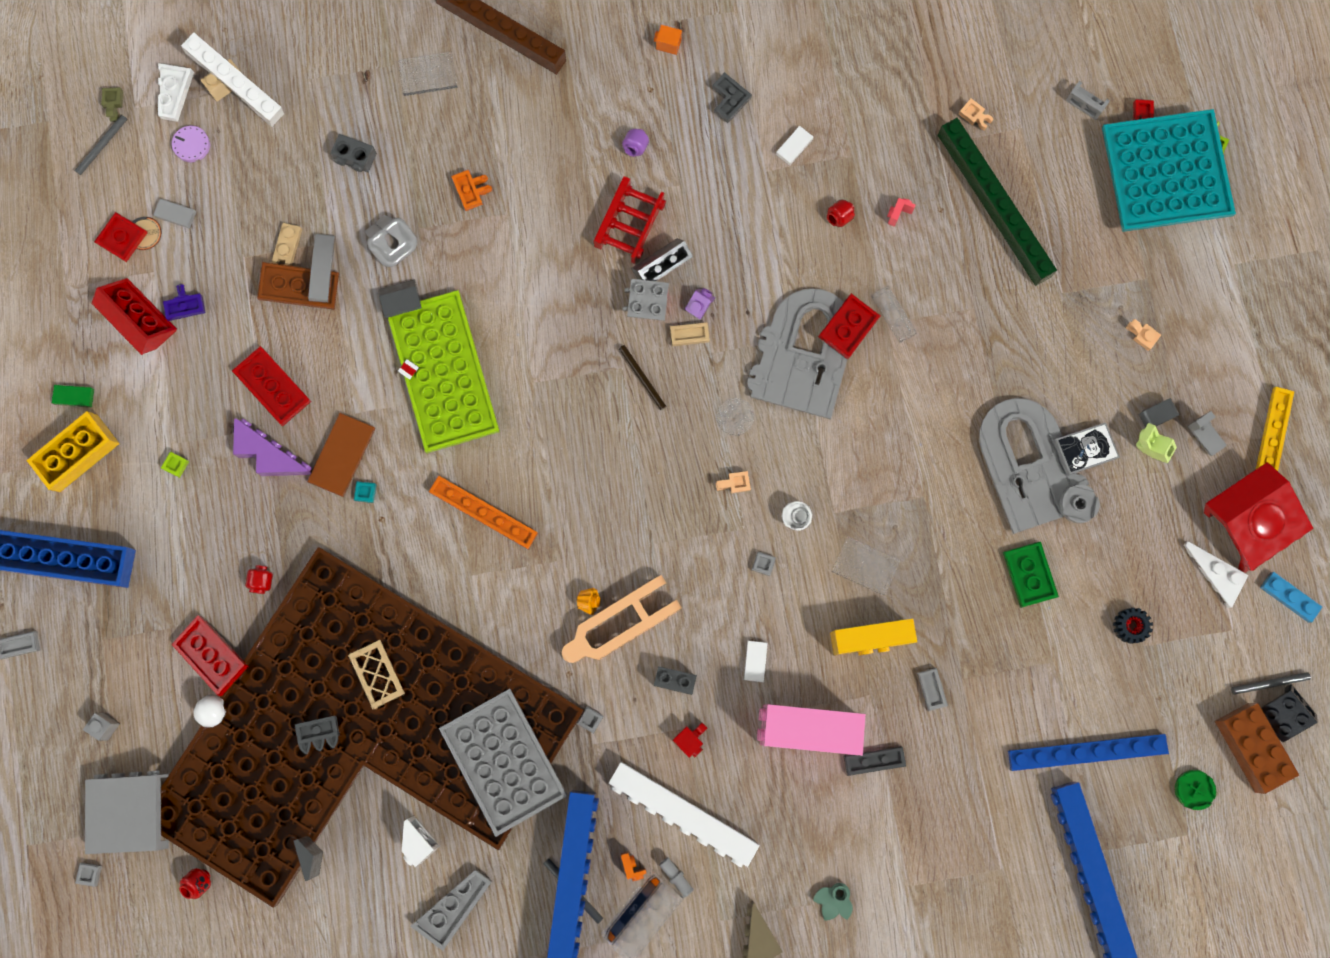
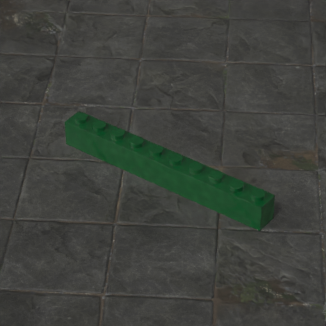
[938,117,1057,286]

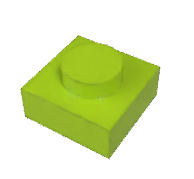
[161,452,189,478]

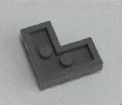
[712,72,752,123]

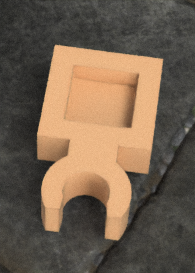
[958,98,993,131]

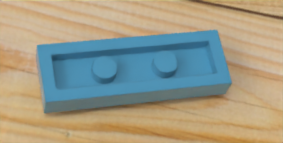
[1260,572,1322,623]

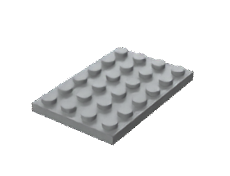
[439,689,568,837]

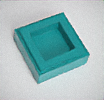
[354,481,377,503]

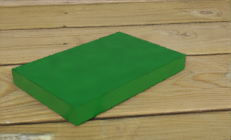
[1003,542,1059,608]

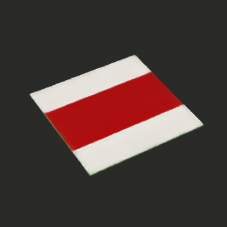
[398,359,419,379]

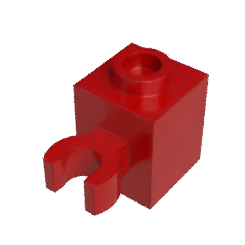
[673,722,708,758]

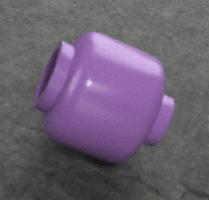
[622,129,649,157]

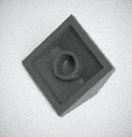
[379,279,422,318]
[294,836,323,881]

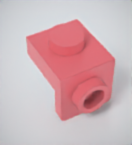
[887,198,916,227]

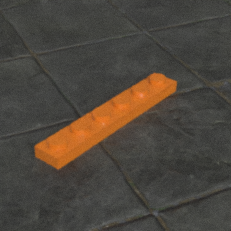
[429,476,538,550]

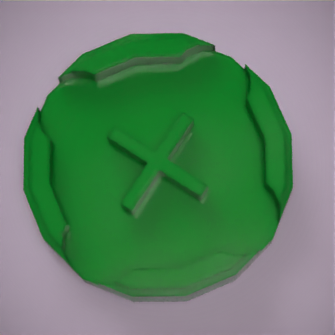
[1175,770,1216,810]

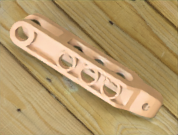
[562,575,682,663]

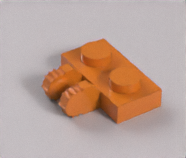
[451,170,492,211]

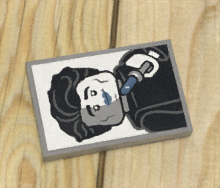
[1053,422,1120,476]

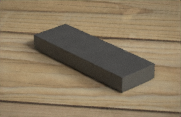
[844,746,906,776]

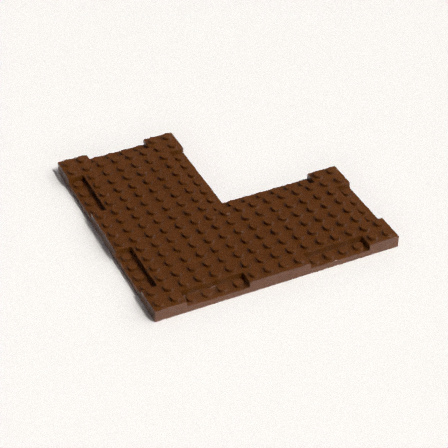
[161,547,584,908]

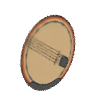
[133,217,162,250]

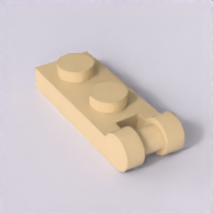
[270,223,302,266]

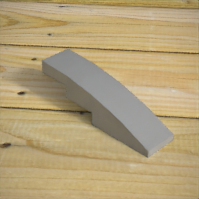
[308,234,335,302]

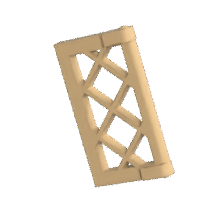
[348,640,405,710]

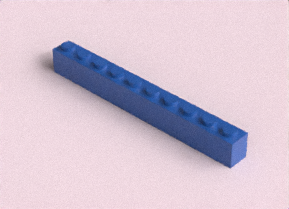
[1051,781,1138,958]

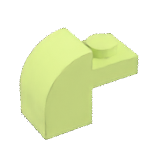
[1136,423,1177,463]

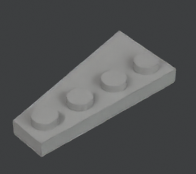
[411,869,492,951]

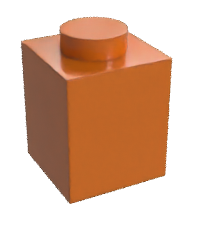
[654,25,682,55]

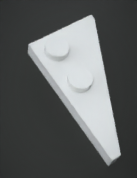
[1183,541,1248,608]

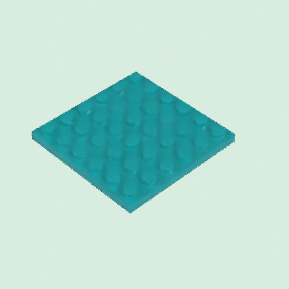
[1102,109,1236,232]

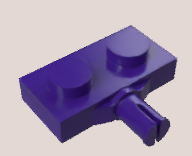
[163,284,206,321]

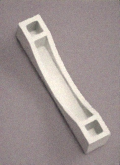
[181,33,284,127]

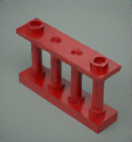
[594,176,666,264]

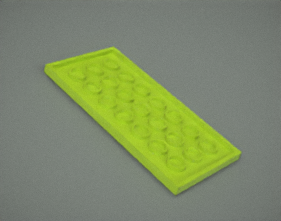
[388,290,500,454]

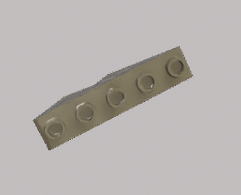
[743,901,783,958]

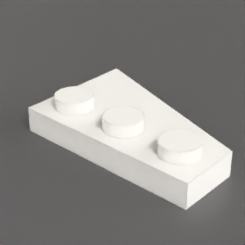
[158,63,194,122]

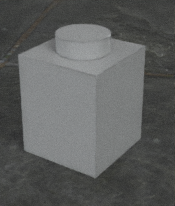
[83,713,120,741]

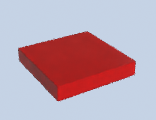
[94,212,148,263]

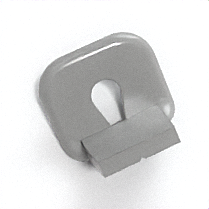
[365,215,417,267]

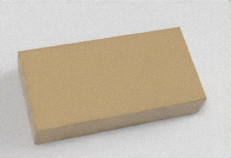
[670,322,710,346]

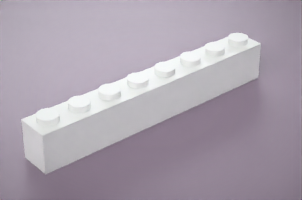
[609,762,760,868]

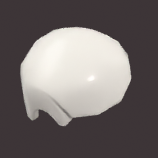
[781,501,813,531]
[193,695,226,727]

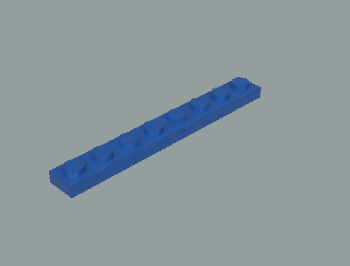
[1008,734,1169,771]

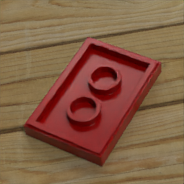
[818,293,881,359]

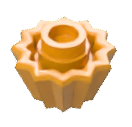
[577,588,600,615]

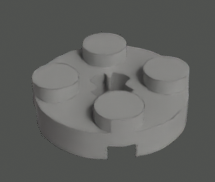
[1059,484,1100,523]

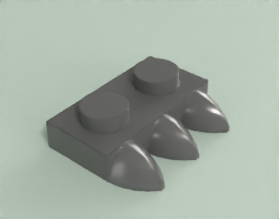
[295,716,340,754]

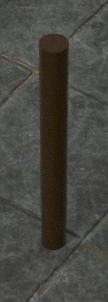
[619,345,667,410]

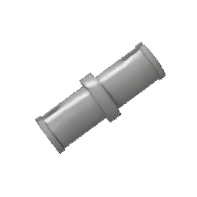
[659,857,694,898]

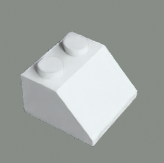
[402,816,440,867]

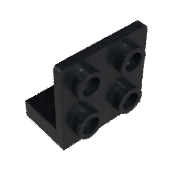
[1261,683,1318,742]

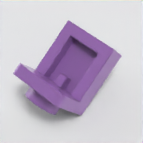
[684,288,715,319]

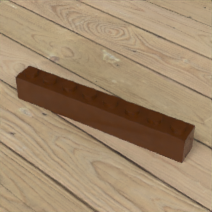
[435,0,566,75]

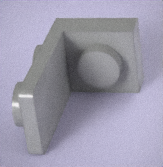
[1187,411,1226,456]

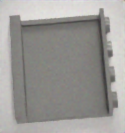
[85,771,169,854]

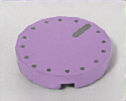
[172,126,210,163]

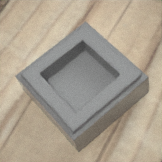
[752,552,776,576]
[577,707,604,734]
[75,862,102,887]

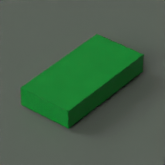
[51,385,94,407]

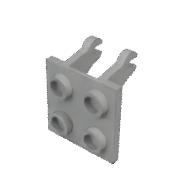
[622,279,669,321]

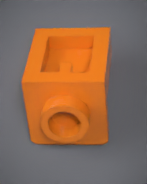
[621,851,647,881]

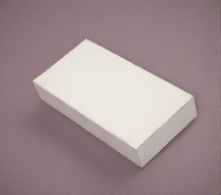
[776,126,814,165]
[744,641,768,682]

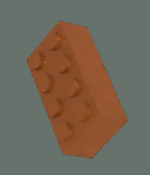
[1214,703,1299,794]

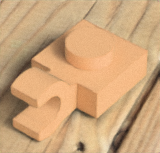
[1125,319,1161,351]
[715,471,751,494]

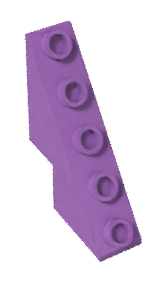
[233,418,312,476]

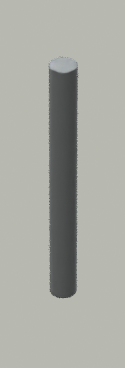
[74,114,128,175]
[1231,672,1311,695]
[543,858,603,924]

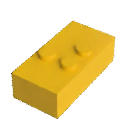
[26,411,120,492]
[830,619,917,656]

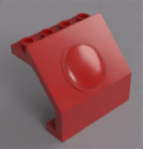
[1204,462,1314,573]

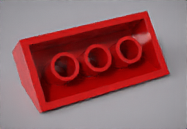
[91,278,177,355]

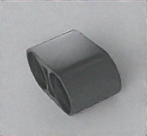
[1138,398,1180,427]

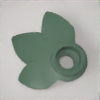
[813,883,853,921]

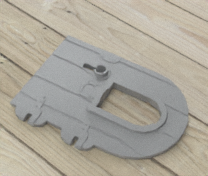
[747,288,847,420]
[979,398,1089,534]

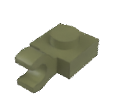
[101,87,123,122]

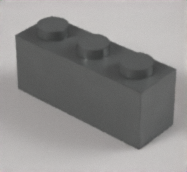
[631,238,693,281]

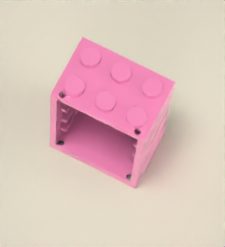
[757,704,866,756]

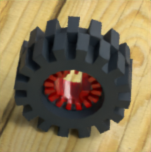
[1113,608,1153,644]

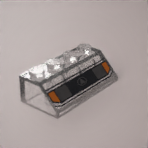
[601,869,684,958]

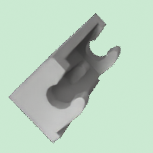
[1065,81,1110,120]

